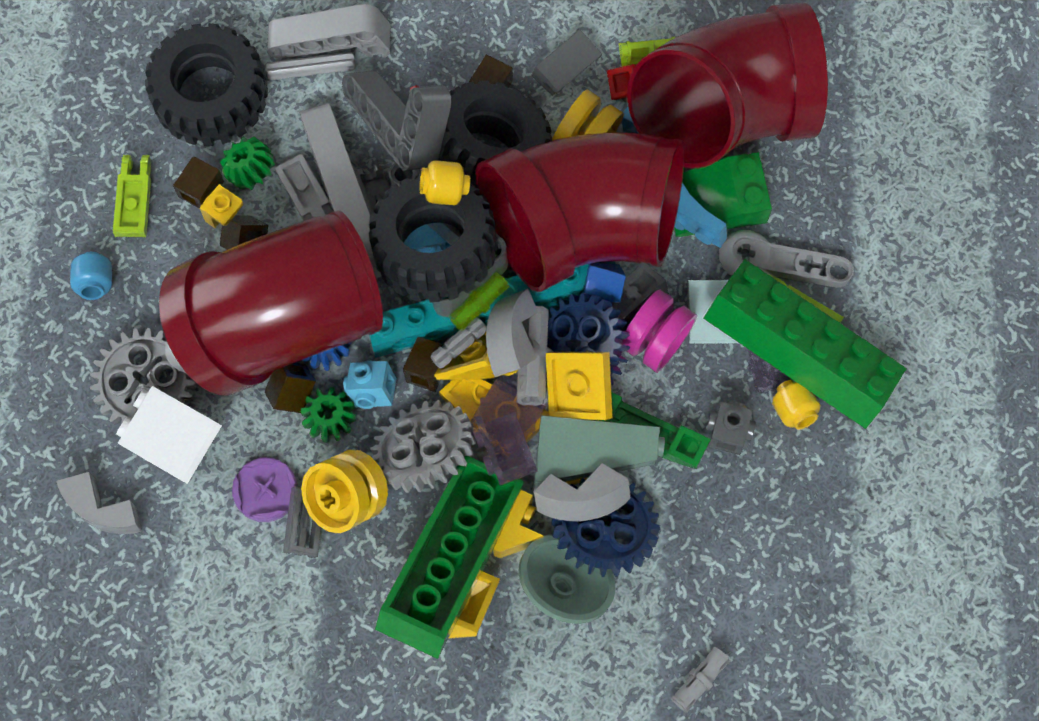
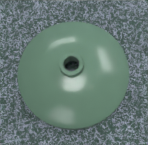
[518,535,615,624]

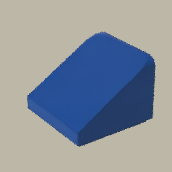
[583,263,625,303]

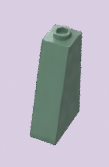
[534,415,665,486]

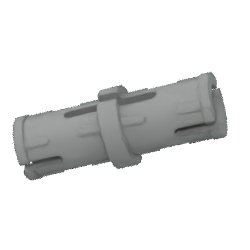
[671,647,731,713]

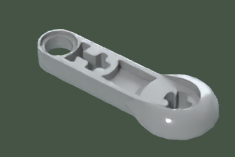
[719,230,854,288]

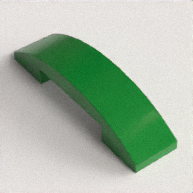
[593,392,711,469]

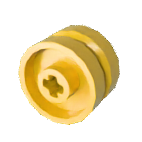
[552,89,624,141]
[301,449,388,533]

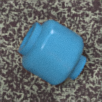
[70,251,112,300]

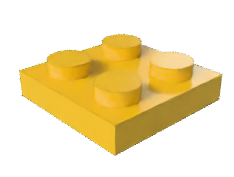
[546,352,613,420]

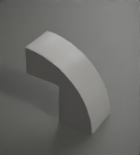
[486,289,538,377]
[534,463,630,521]
[56,472,142,534]

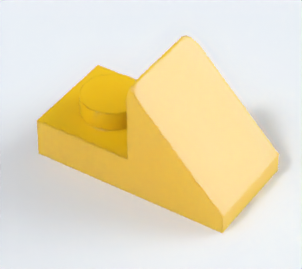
[493,490,544,558]

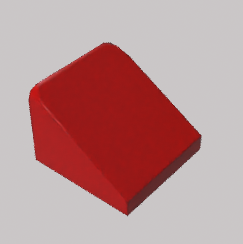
[606,64,637,100]

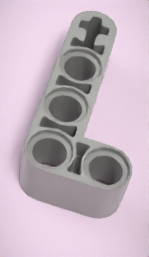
[267,4,391,58]

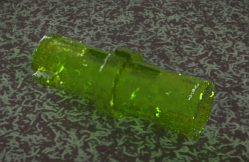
[449,272,510,331]

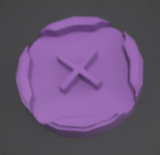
[232,457,298,522]

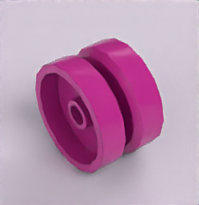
[623,289,697,373]

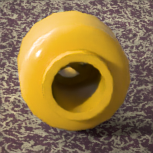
[420,160,470,205]
[772,380,821,430]

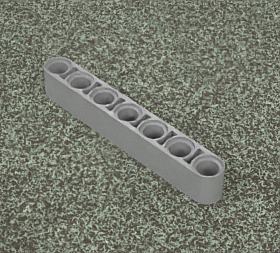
[299,103,381,278]

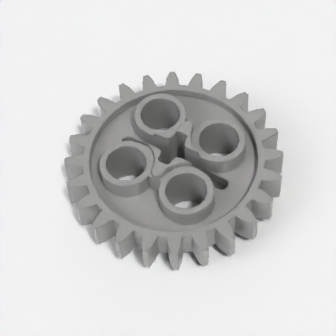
[90,328,197,425]
[370,400,476,493]

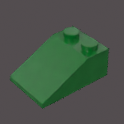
[674,152,772,238]

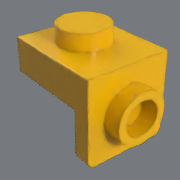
[200,185,243,228]

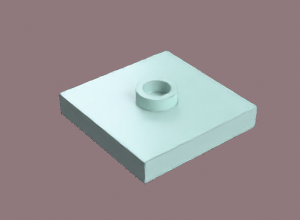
[688,280,738,343]

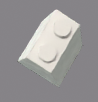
[116,386,222,484]

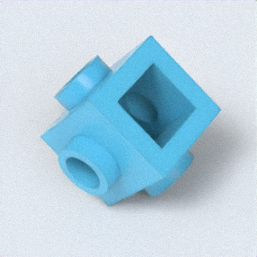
[343,360,397,409]

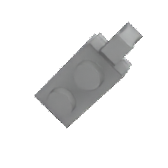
[274,154,332,221]

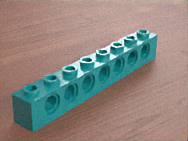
[369,261,616,358]

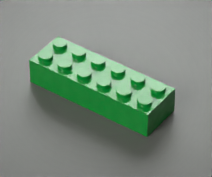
[703,259,907,429]
[375,456,524,659]

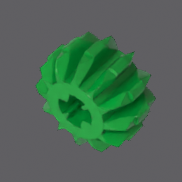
[220,136,276,190]
[300,387,356,443]

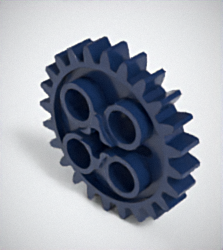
[546,293,630,386]
[551,478,660,577]

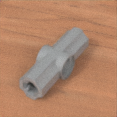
[516,306,553,406]

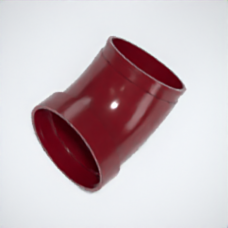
[627,2,828,168]
[476,133,684,292]
[159,210,383,395]

